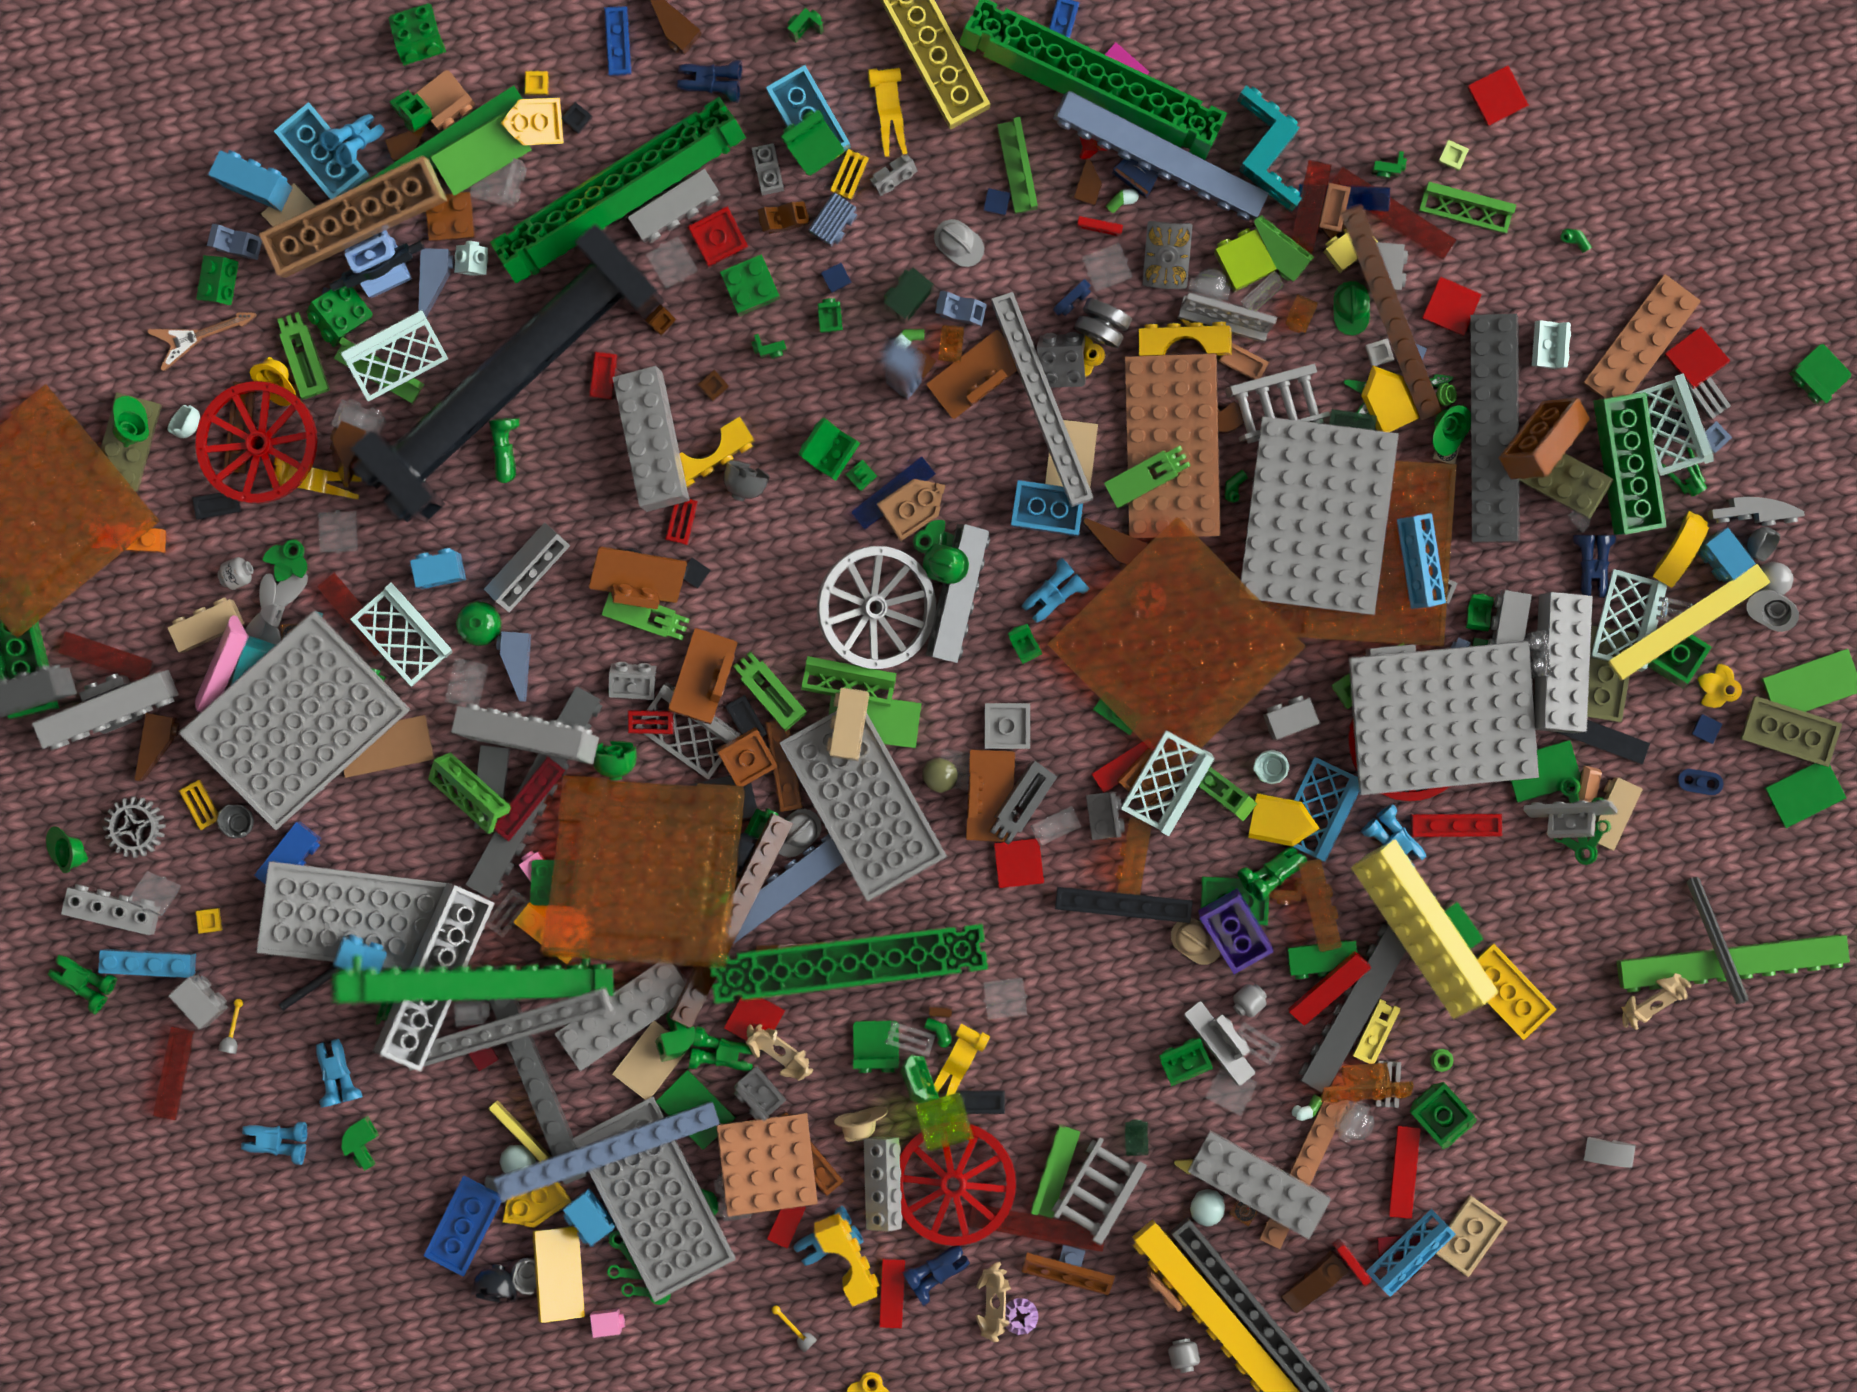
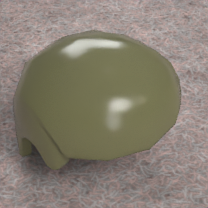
[922,757,958,793]

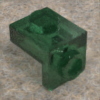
[1124,1119,1149,1156]

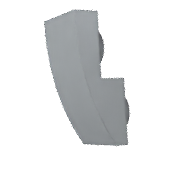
[752,143,784,196]
[1584,1137,1636,1168]

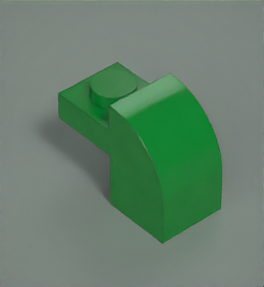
[389,90,433,133]
[655,1009,695,1062]
[342,1116,379,1171]

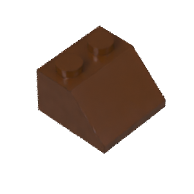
[330,421,367,488]

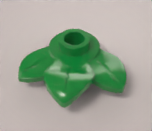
[913,520,954,554]
[263,540,308,582]

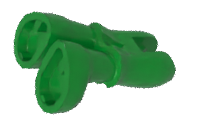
[489,418,520,483]
[1237,846,1307,901]
[47,955,117,1015]
[688,1026,754,1071]

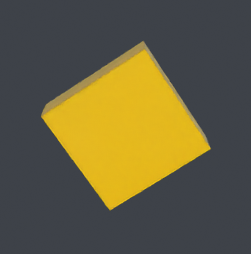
[525,71,548,95]
[196,908,222,934]

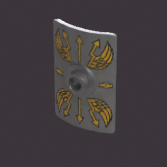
[1143,221,1192,289]

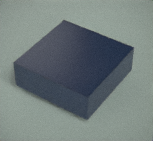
[984,188,1010,216]
[821,263,852,293]
[1691,714,1722,744]

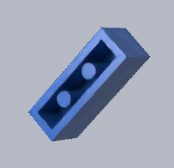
[254,821,321,885]

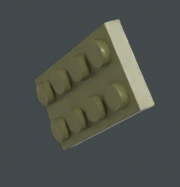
[93,392,162,492]
[1519,453,1613,519]
[1587,626,1637,723]
[1740,696,1842,767]

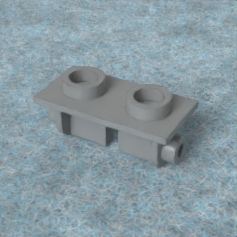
[870,154,918,196]

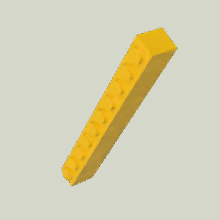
[1132,1219,1300,1392]

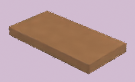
[344,715,435,778]

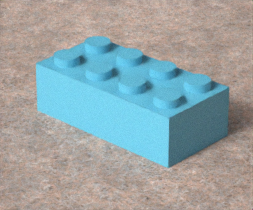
[766,65,851,152]
[274,102,370,199]

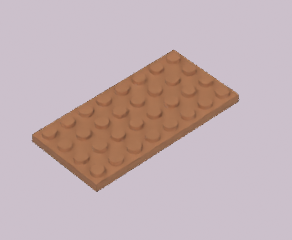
[1125,354,1221,538]

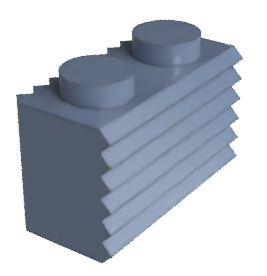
[808,192,857,247]

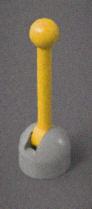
[218,999,243,1054]
[772,1305,817,1352]

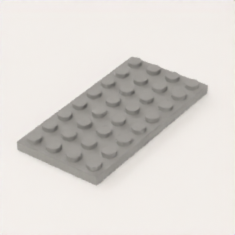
[780,711,947,901]
[257,861,452,970]
[573,1096,736,1302]

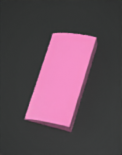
[195,615,248,712]

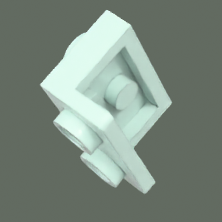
[1532,320,1571,369]

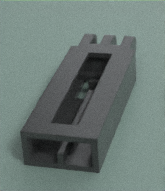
[473,745,510,829]
[990,761,1057,844]

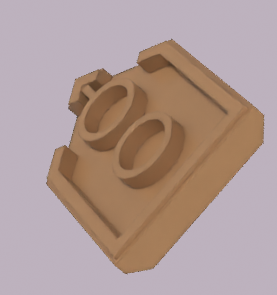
[877,479,945,541]

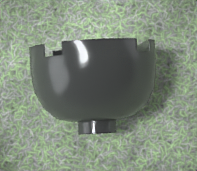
[723,460,770,501]

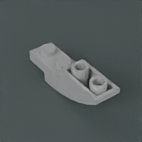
[1707,497,1805,527]

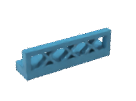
[1397,513,1446,609]
[1366,1209,1456,1297]

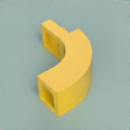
[1653,511,1709,588]

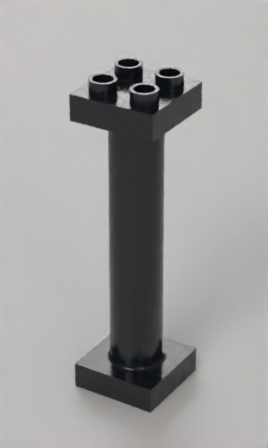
[351,223,665,523]

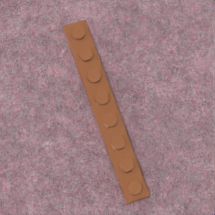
[1259,1075,1357,1249]

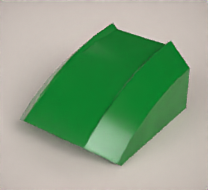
[900,1055,939,1106]
[1410,1082,1477,1150]

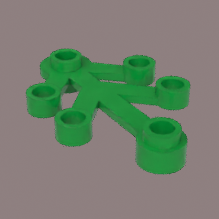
[1553,778,1611,865]
[607,1230,671,1305]

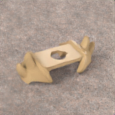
[1621,973,1691,1030]
[746,1024,813,1081]
[976,1262,1011,1342]

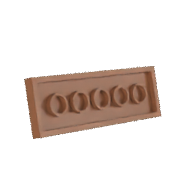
[1583,274,1701,399]

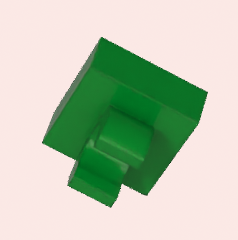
[846,459,878,491]

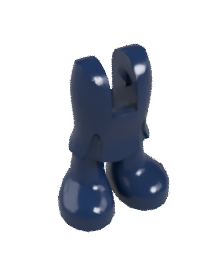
[676,60,742,103]
[1573,535,1616,598]
[902,1246,970,1306]

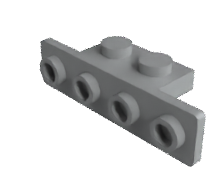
[1524,800,1618,838]
[1184,1002,1255,1086]

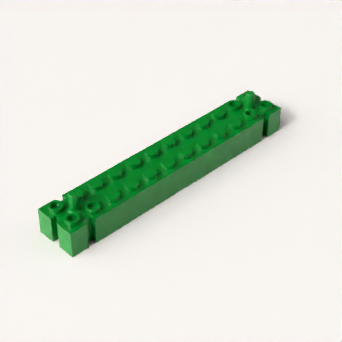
[959,0,1227,160]
[490,97,746,283]
[709,924,988,1004]
[331,951,613,1003]

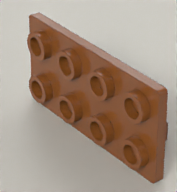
[927,330,1018,419]
[589,547,687,609]
[668,628,737,724]
[966,750,1015,842]

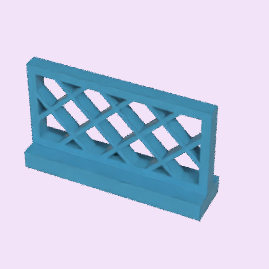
[1292,757,1359,862]

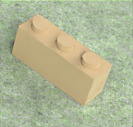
[168,598,245,653]
[827,688,869,761]
[1588,777,1643,851]

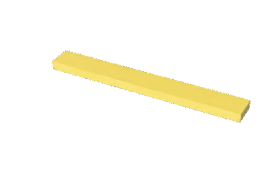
[1608,564,1770,681]

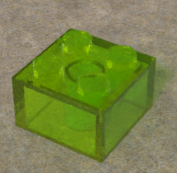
[915,1093,974,1151]

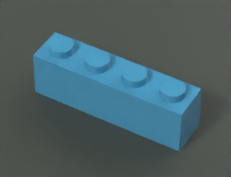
[98,949,196,978]

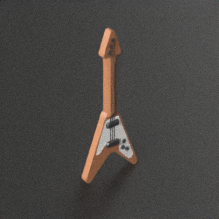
[148,313,257,371]

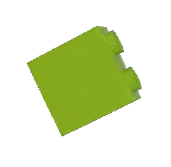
[1214,228,1276,292]

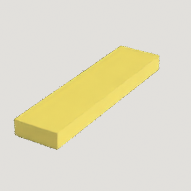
[489,1100,552,1161]

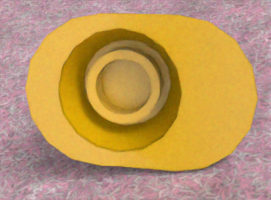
[250,357,296,406]

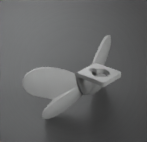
[245,573,308,644]

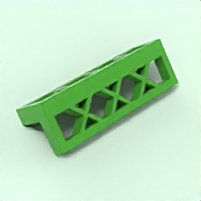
[997,117,1038,214]
[1419,182,1516,234]
[334,337,424,404]
[801,656,896,707]
[428,752,511,834]
[1031,1124,1080,1218]

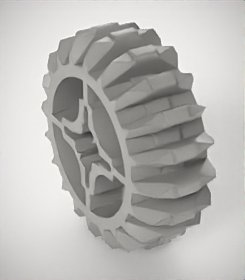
[103,797,166,858]

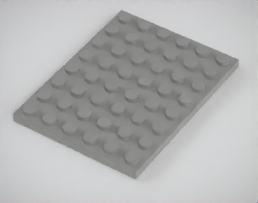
[1238,416,1399,615]
[180,610,410,830]
[1349,641,1539,795]

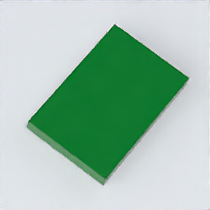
[1510,740,1581,803]
[1764,763,1847,828]
[1200,876,1269,926]
[656,1070,736,1150]

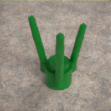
[1661,447,1707,497]

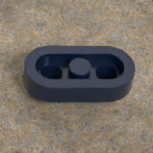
[1053,279,1092,316]
[1677,769,1724,795]

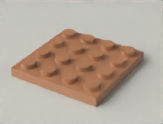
[716,1113,818,1217]

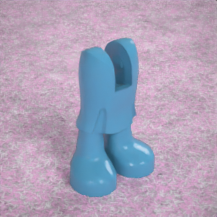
[320,114,385,168]
[1022,557,1090,623]
[1361,803,1427,868]
[316,1039,363,1108]
[241,1122,307,1165]
[793,1205,864,1266]

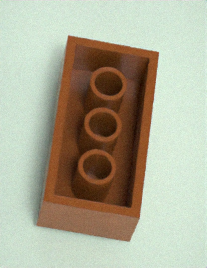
[1499,398,1590,479]

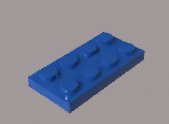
[424,1176,502,1277]

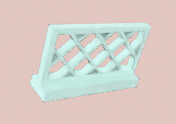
[341,310,448,402]
[1633,373,1714,476]
[1591,569,1667,672]
[351,582,452,687]
[1121,730,1214,836]

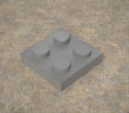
[985,703,1030,749]

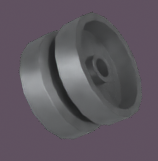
[1074,298,1132,349]

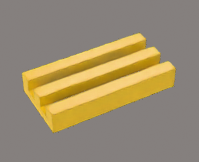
[831,149,869,200]
[179,780,218,830]

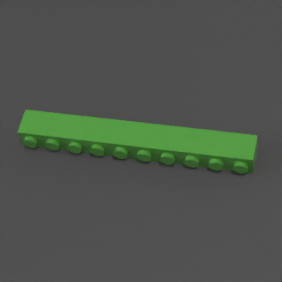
[1617,934,1850,992]

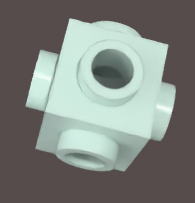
[454,241,488,276]

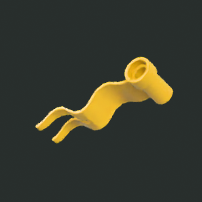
[868,68,907,157]
[271,457,362,499]
[934,1023,990,1111]

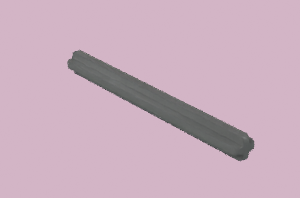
[1687,877,1748,1005]

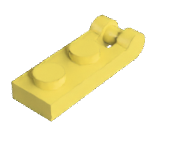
[1352,998,1400,1066]

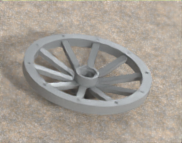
[817,546,936,669]

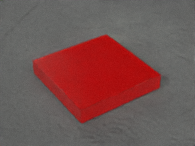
[1467,65,1529,127]
[688,206,748,268]
[1422,276,1482,336]
[1665,327,1730,389]
[994,838,1044,888]
[724,998,786,1041]
[1332,1239,1371,1286]

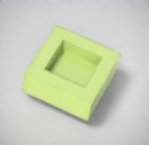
[1438,140,1469,171]

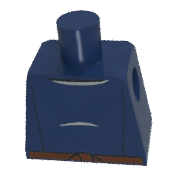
[1112,159,1158,199]

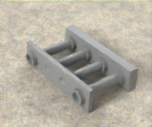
[1225,364,1330,444]
[1052,1137,1147,1245]

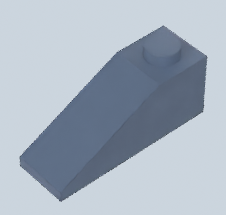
[418,248,454,318]
[497,631,531,702]

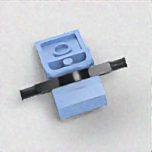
[329,230,425,298]

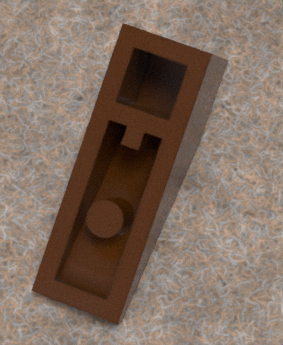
[650,0,702,55]
[1083,518,1148,572]
[135,713,180,781]
[1281,1251,1349,1314]

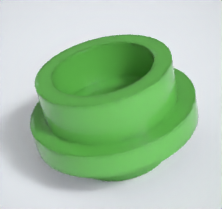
[1436,383,1457,406]
[1430,1049,1453,1072]

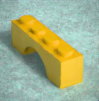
[1139,322,1232,356]
[680,416,755,488]
[814,1213,879,1307]

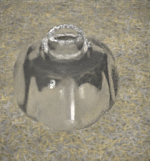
[1188,267,1231,302]
[1333,1099,1375,1142]

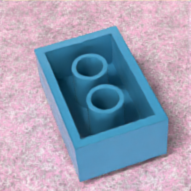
[208,150,293,212]
[1010,480,1083,537]

